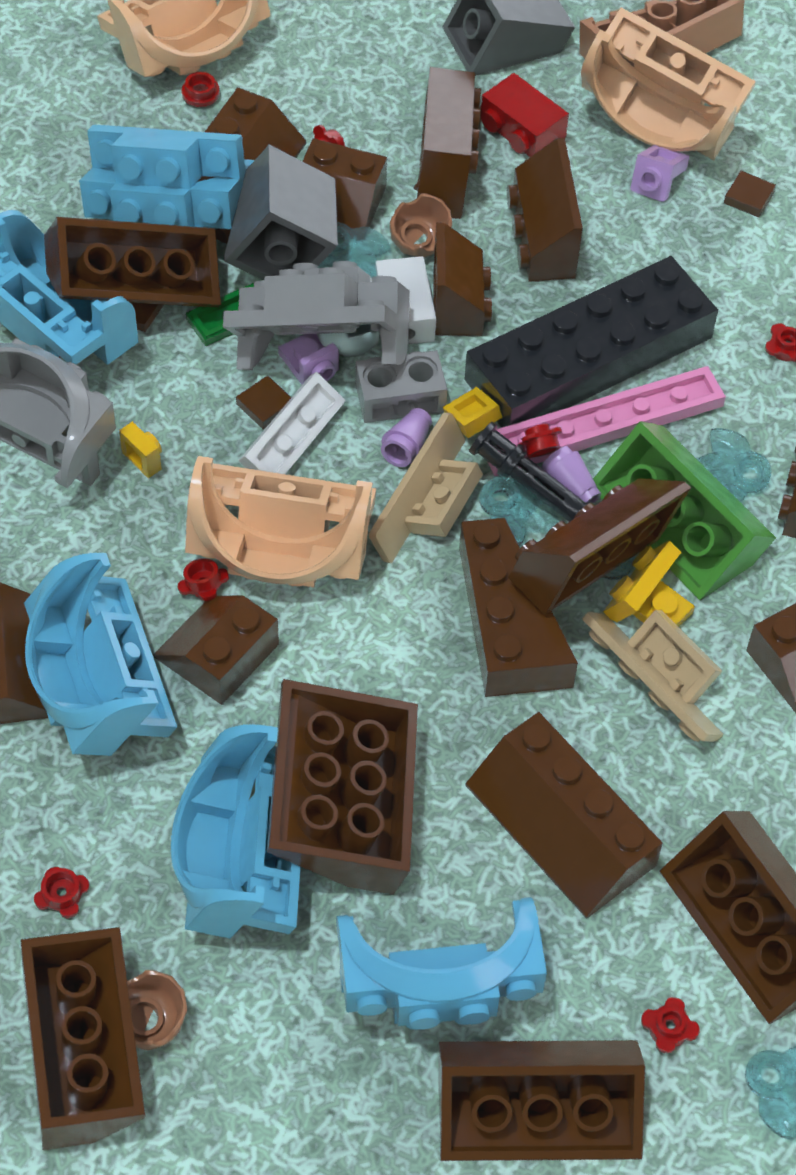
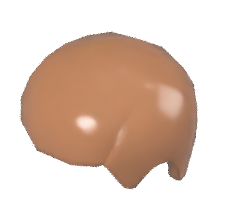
[389,193,452,257]
[127,970,188,1050]

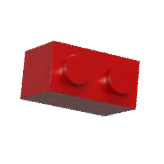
[480,73,569,157]

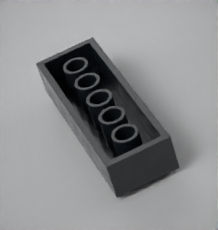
[464,256,718,428]

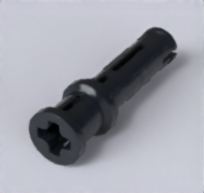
[468,421,588,522]

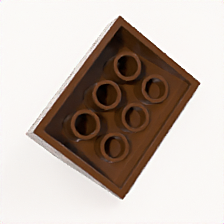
[267,679,418,895]

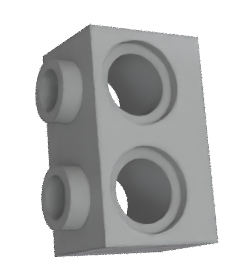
[355,350,447,423]

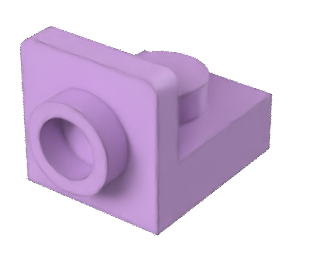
[630,145,690,202]
[278,334,339,384]

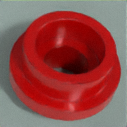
[182,71,220,107]

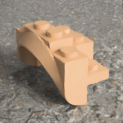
[97,0,271,77]
[581,7,756,160]
[185,456,376,587]

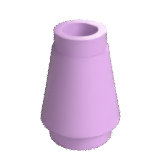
[381,408,432,467]
[542,446,602,503]

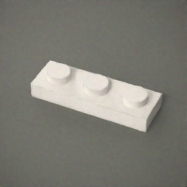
[238,372,346,474]

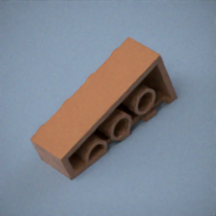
[579,0,745,67]

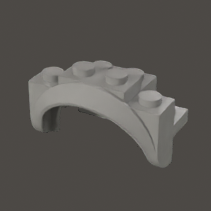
[223,261,410,370]
[0,338,116,488]

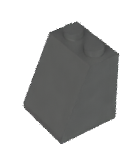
[442,0,575,76]
[224,145,338,280]

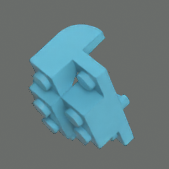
[79,124,255,229]
[0,210,138,365]
[24,552,177,756]
[171,724,301,939]
[336,897,547,1030]

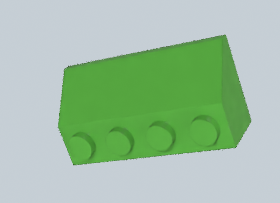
[593,421,776,600]

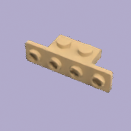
[369,413,483,563]
[582,610,723,742]

